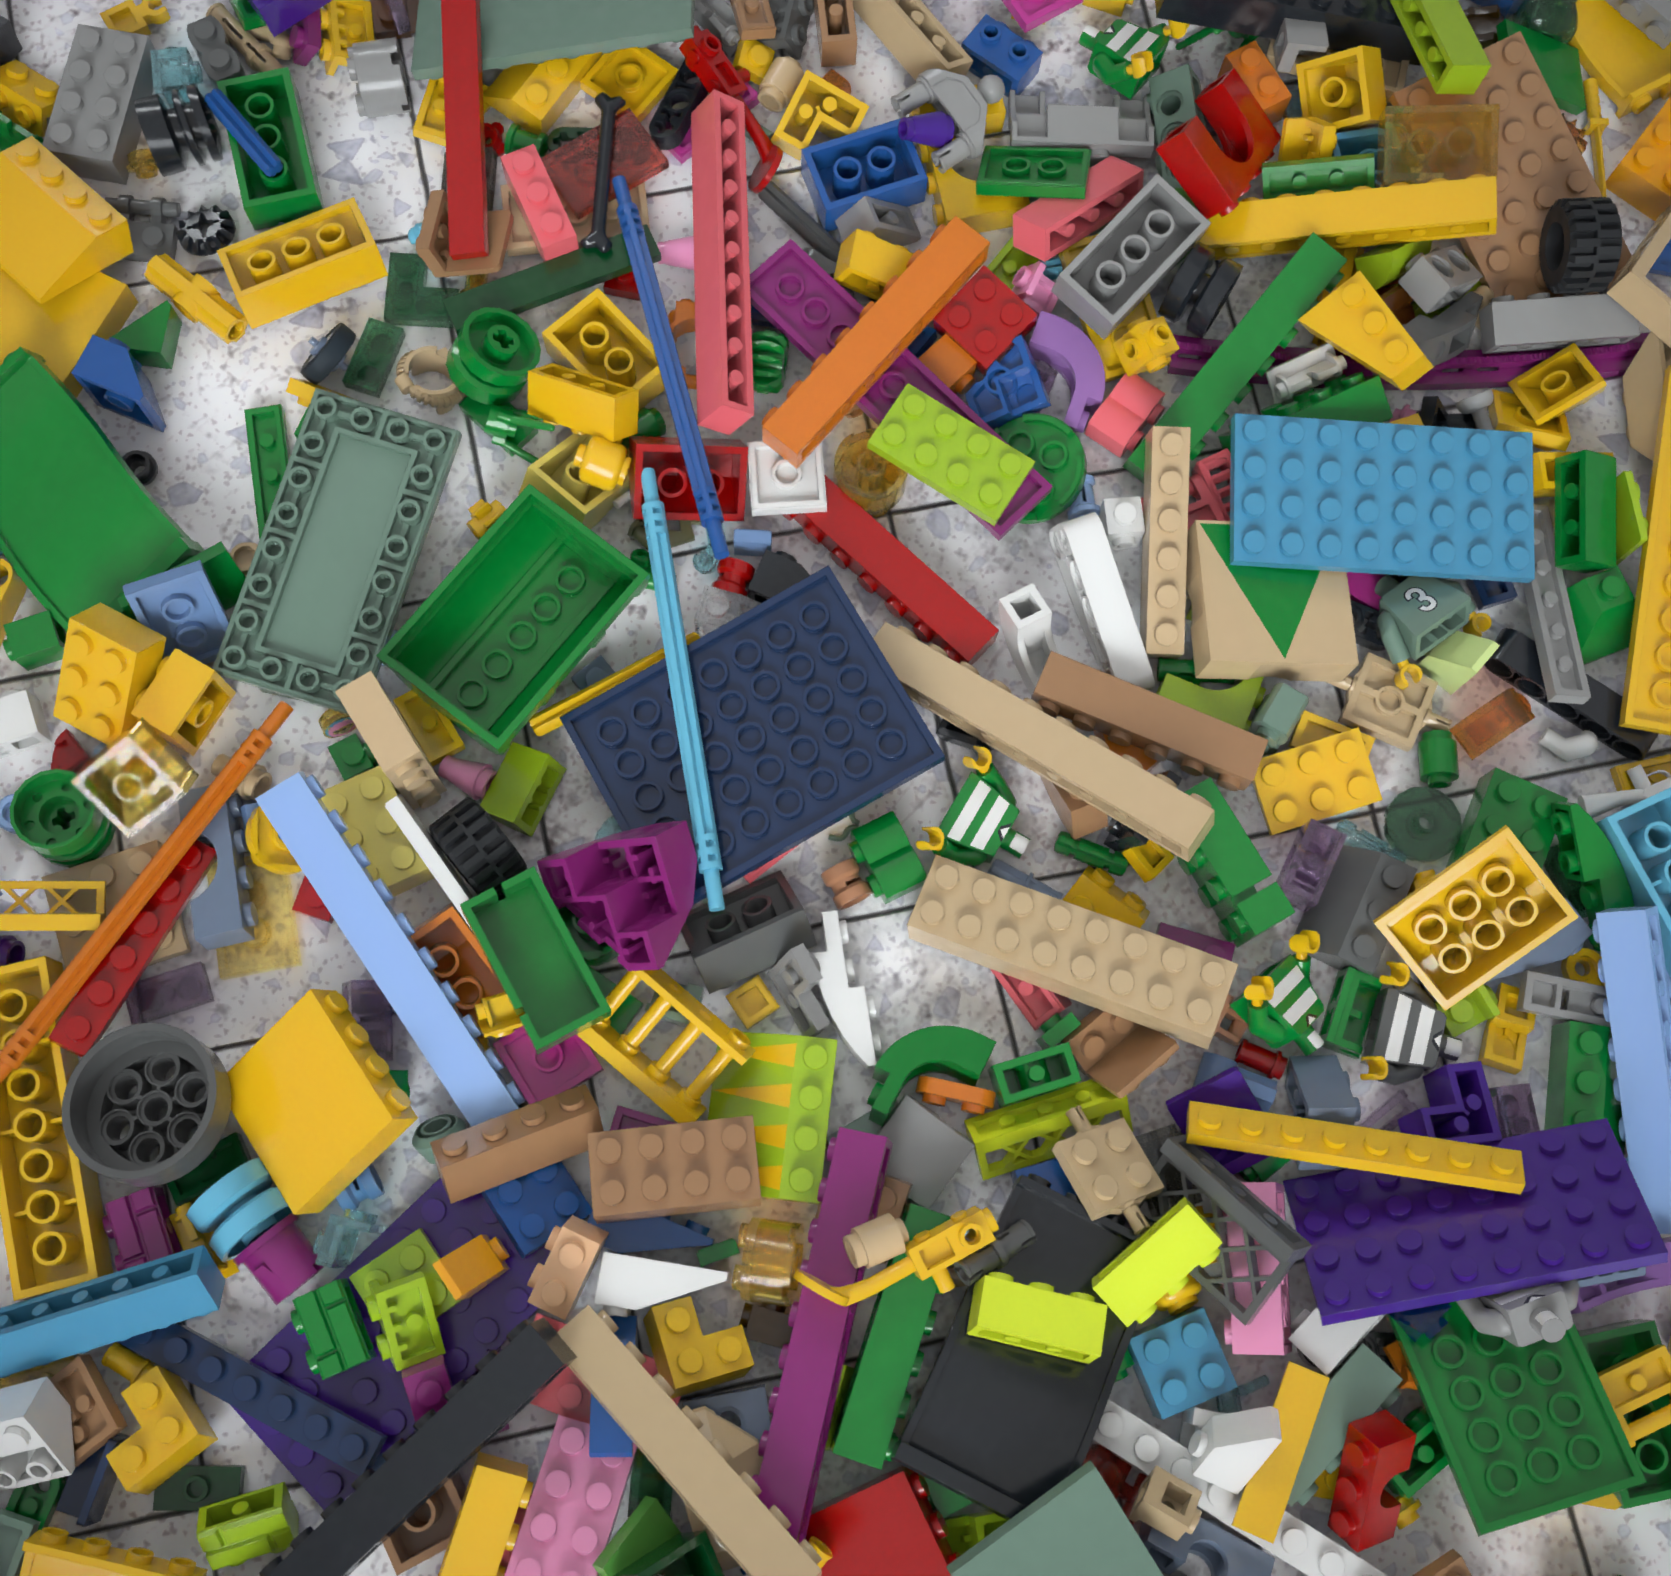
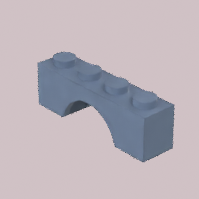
[177,785,258,950]

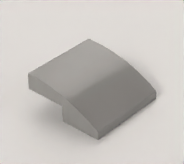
[876,1093,975,1209]

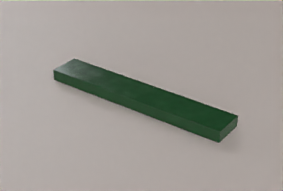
[443,224,661,336]

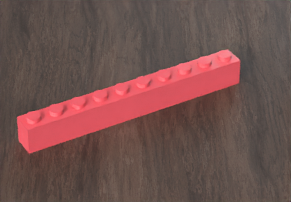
[691,89,754,435]

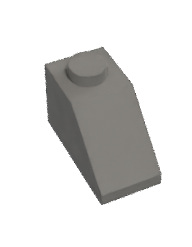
[835,196,922,246]

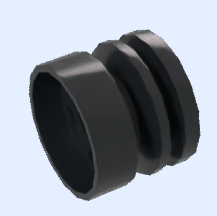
[134,83,223,177]

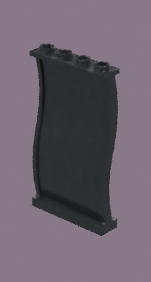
[889,1174,1144,1520]

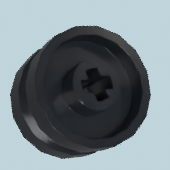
[1158,242,1244,338]

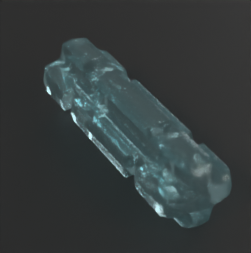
[1332,819,1407,863]

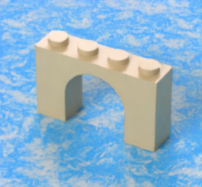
[335,671,447,810]

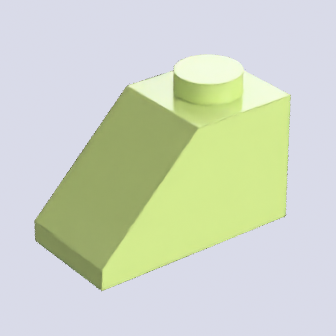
[1417,631,1500,695]

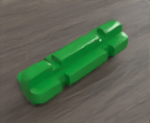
[1054,831,1129,876]

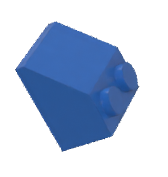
[71,335,166,432]

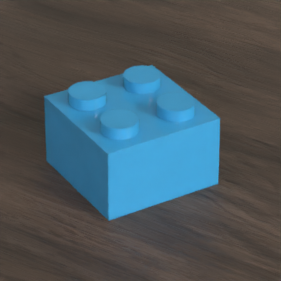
[1128,1306,1238,1420]

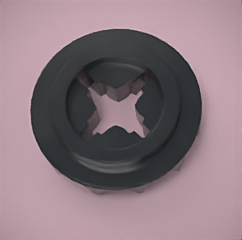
[176,205,236,256]

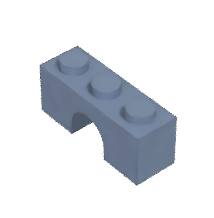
[1138,1517,1275,1576]

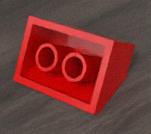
[628,436,748,521]

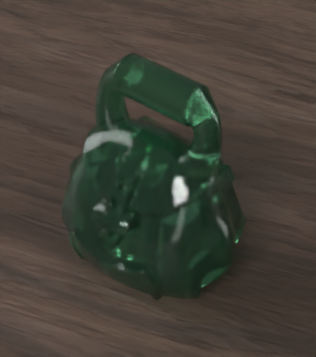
[1513,0,1578,43]

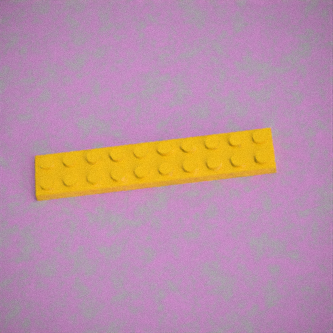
[1619,365,1671,736]

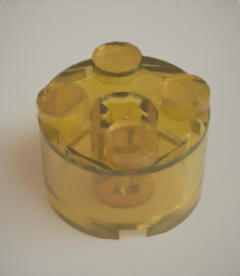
[833,428,908,517]
[732,1217,804,1307]

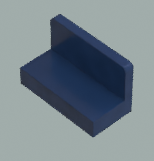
[56,1433,130,1527]

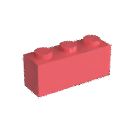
[500,144,579,262]

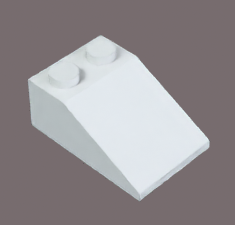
[594,1252,730,1317]

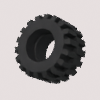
[1539,197,1622,294]
[429,797,528,898]

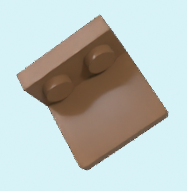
[1061,1008,1179,1099]

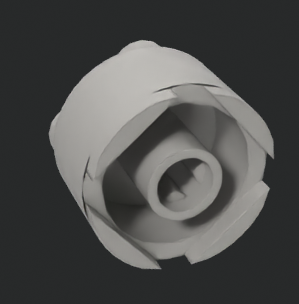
[346,37,412,118]

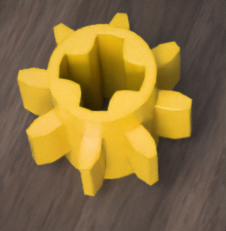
[466,498,506,540]

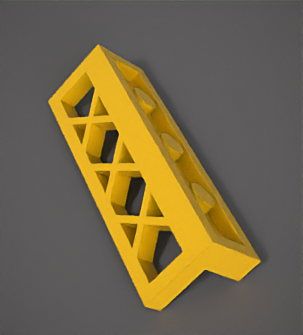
[0,881,107,931]

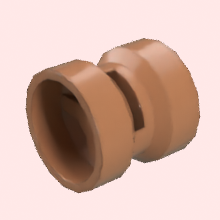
[821,858,873,910]

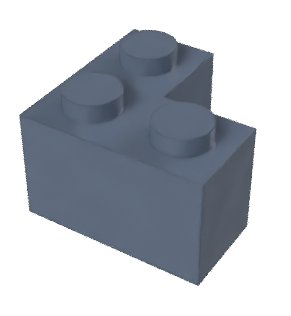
[1284,1055,1361,1170]

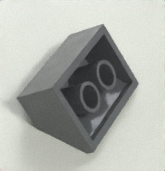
[1294,843,1418,975]
[680,870,817,994]

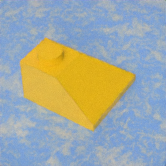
[1508,343,1607,426]

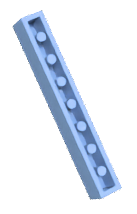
[1592,905,1671,1234]

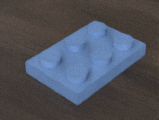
[123,560,230,664]

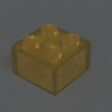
[70,717,199,839]

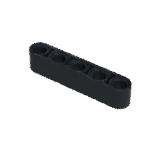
[1484,628,1659,761]

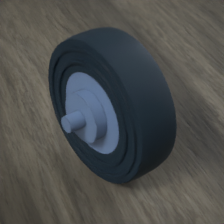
[300,323,356,385]

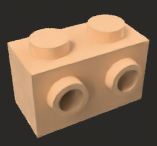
[527,1215,609,1320]

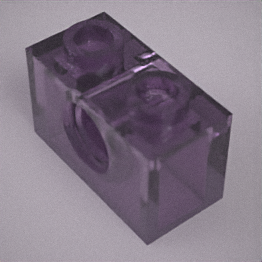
[1276,818,1347,912]

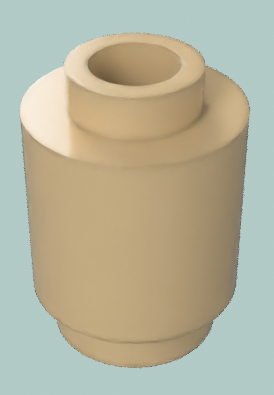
[758,56,804,113]
[843,1213,909,1269]

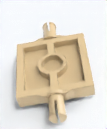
[1326,652,1452,752]
[1052,1105,1165,1235]

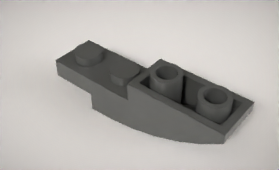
[1372,291,1483,378]

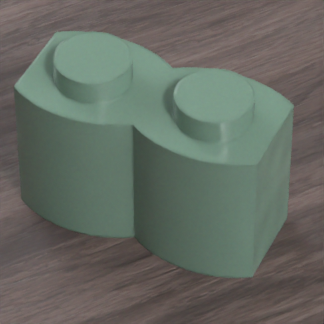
[1248,683,1309,756]

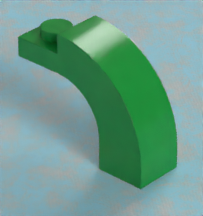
[866,1026,996,1127]

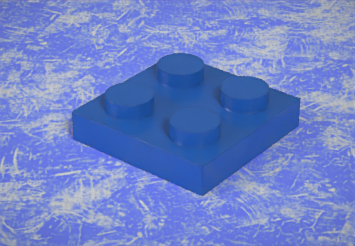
[481,1161,592,1259]

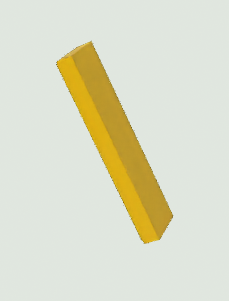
[1231,1361,1330,1544]

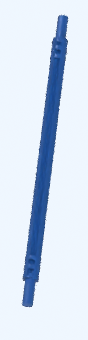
[612,175,730,560]

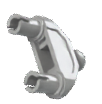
[891,69,1005,174]

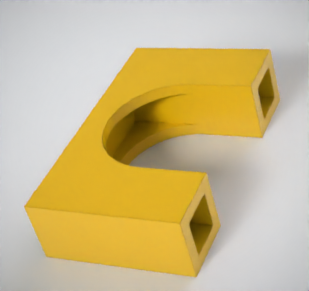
[909,84,1030,233]

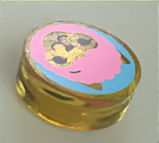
[318,709,357,738]

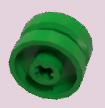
[446,307,541,405]

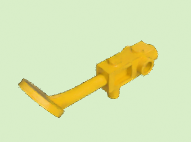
[793,1206,999,1307]

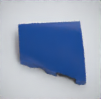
[965,335,1051,430]

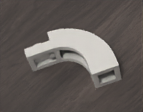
[999,583,1065,719]

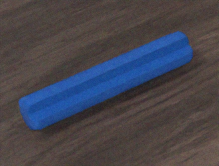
[204,89,283,177]

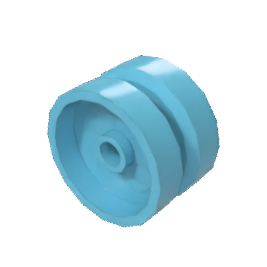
[186,1157,292,1262]

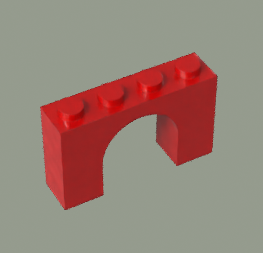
[1156,68,1281,220]

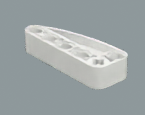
[1049,512,1155,690]

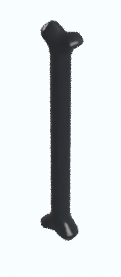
[580,92,626,253]

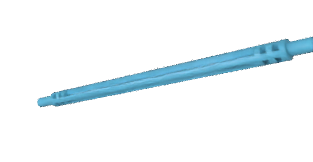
[641,468,725,912]

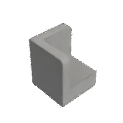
[1273,18,1329,72]

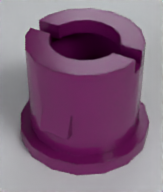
[233,1213,328,1305]

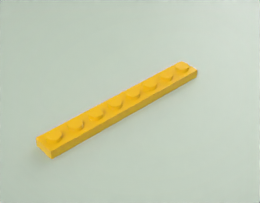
[1186,1101,1526,1195]

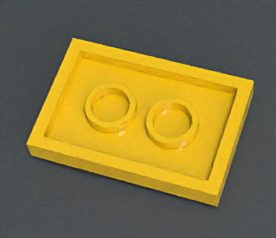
[1252,727,1383,835]

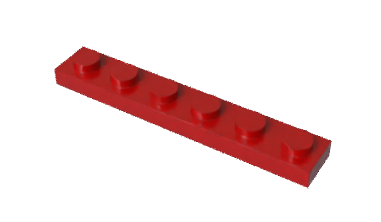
[48,840,217,1057]

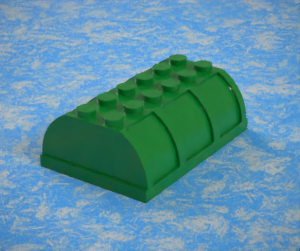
[376,484,650,755]

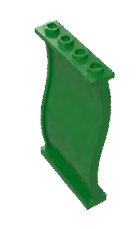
[0,347,204,632]

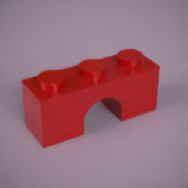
[1327,1409,1417,1553]

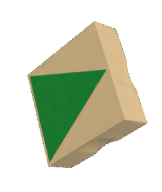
[1186,520,1359,682]

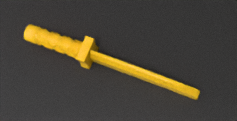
[1582,78,1609,197]

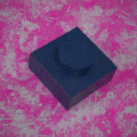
[1466,579,1518,611]

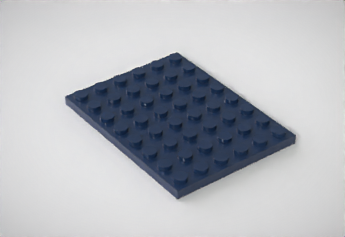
[560,565,946,905]

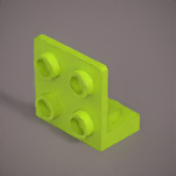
[1616,470,1649,566]

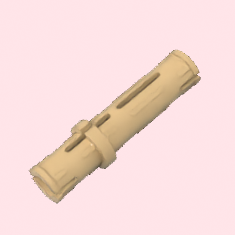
[206,3,284,72]

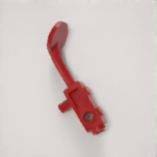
[679,25,783,194]

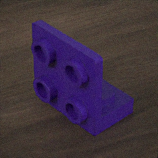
[1166,1066,1270,1175]

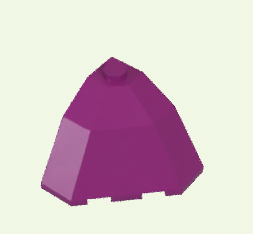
[537,820,697,971]

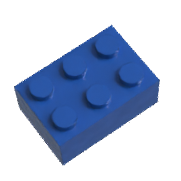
[801,118,928,232]

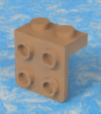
[415,189,514,278]

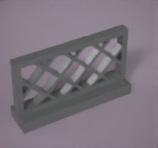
[1138,1135,1312,1326]

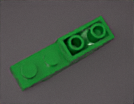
[1551,801,1635,952]

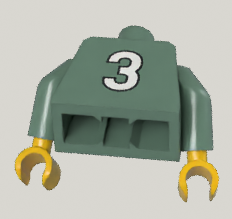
[1374,575,1492,689]

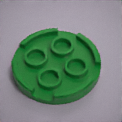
[994,413,1087,524]

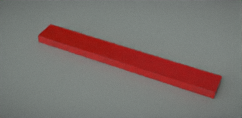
[441,0,489,260]

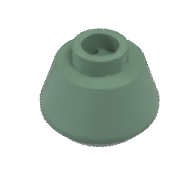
[412,1114,466,1164]

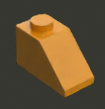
[432,1234,510,1300]

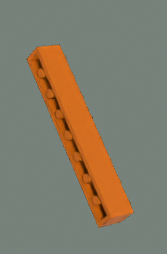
[762,216,990,469]

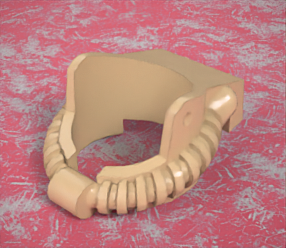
[394,346,467,415]

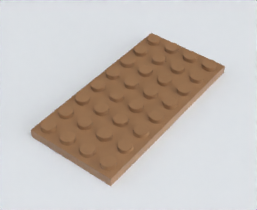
[1389,31,1632,303]

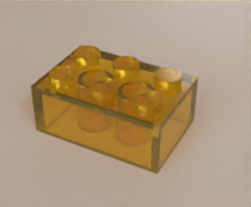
[1376,104,1500,188]

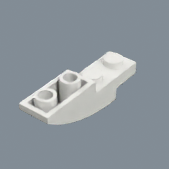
[813,910,882,1070]

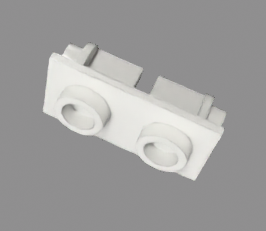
[1265,343,1347,404]

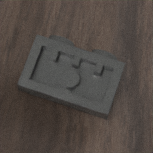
[757,0,814,60]

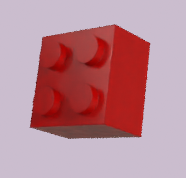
[933,265,1038,377]

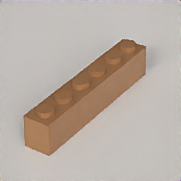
[1031,651,1269,791]

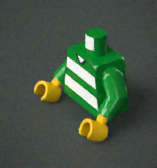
[1079,19,1190,100]
[916,745,1031,866]
[1230,930,1324,1056]

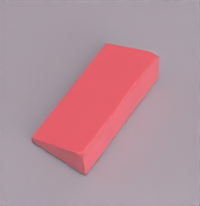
[990,969,1072,1031]

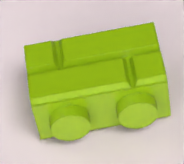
[196,1482,299,1571]

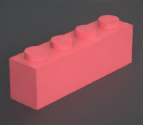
[1013,155,1144,262]

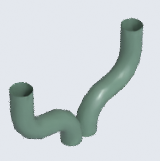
[828,812,860,842]

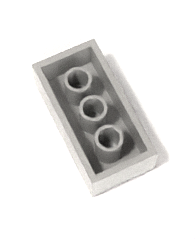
[42,24,161,185]
[1051,173,1211,340]

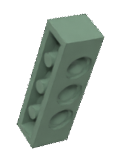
[1146,64,1208,189]

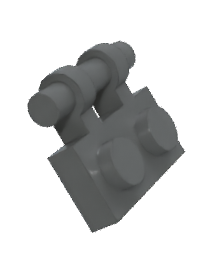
[105,195,181,262]

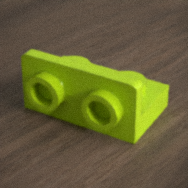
[365,1271,446,1372]

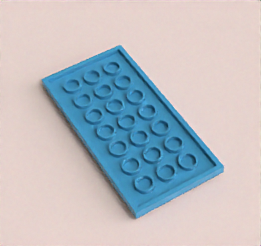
[1230,413,1535,583]

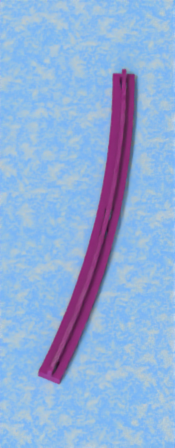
[1167,332,1650,390]

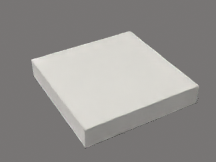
[747,440,827,516]

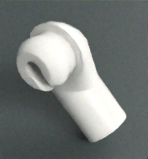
[1538,727,1598,761]

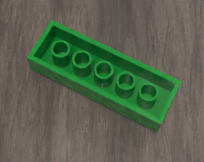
[830,1203,951,1470]

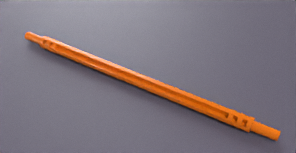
[0,701,294,1085]

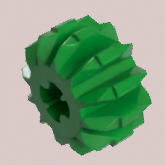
[752,330,789,394]

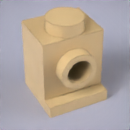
[1128,1465,1202,1541]

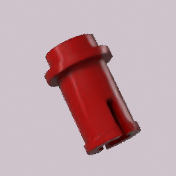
[1234,1038,1288,1080]

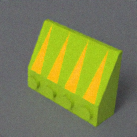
[708,1032,838,1205]

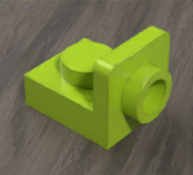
[1435,984,1500,1037]

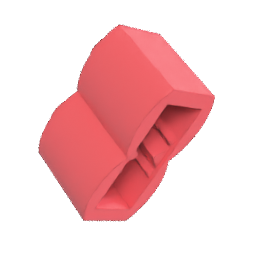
[1084,373,1165,458]

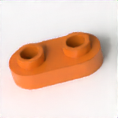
[915,1076,996,1115]

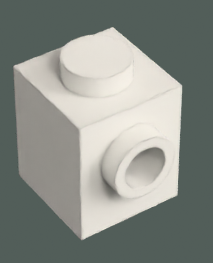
[1099,496,1145,551]

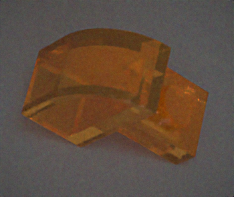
[1449,687,1535,760]

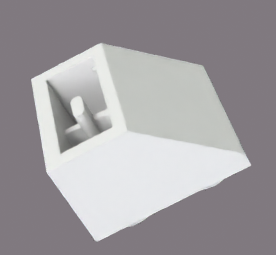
[0,1377,75,1491]

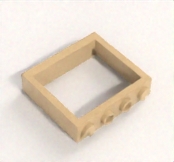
[1606,205,1671,348]

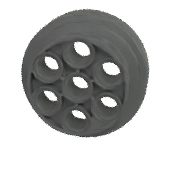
[62,1023,231,1187]

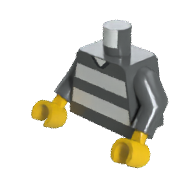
[1360,961,1463,1086]

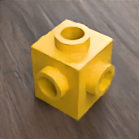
[1112,316,1180,377]

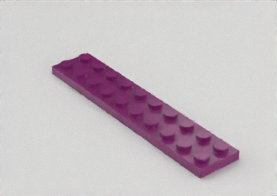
[750,239,1053,541]

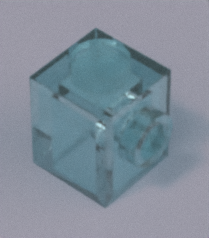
[151,47,203,109]

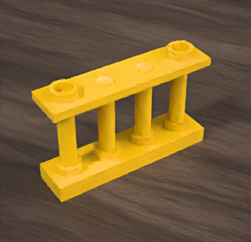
[576,968,756,1123]

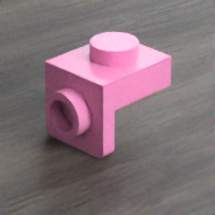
[1012,261,1058,319]

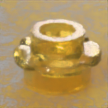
[126,149,159,179]

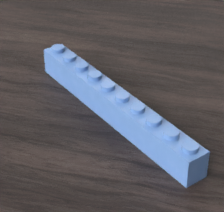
[255,771,526,1127]

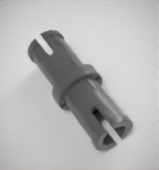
[954,1219,1037,1286]

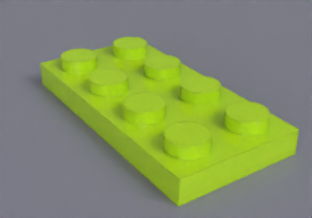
[867,383,1036,526]

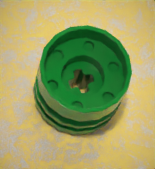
[9,769,116,868]

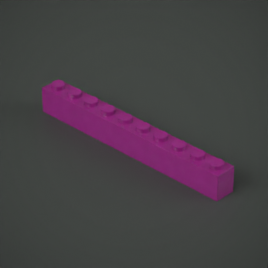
[752,1127,893,1544]

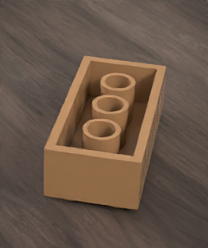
[587,1115,761,1224]

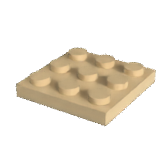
[41,840,192,969]

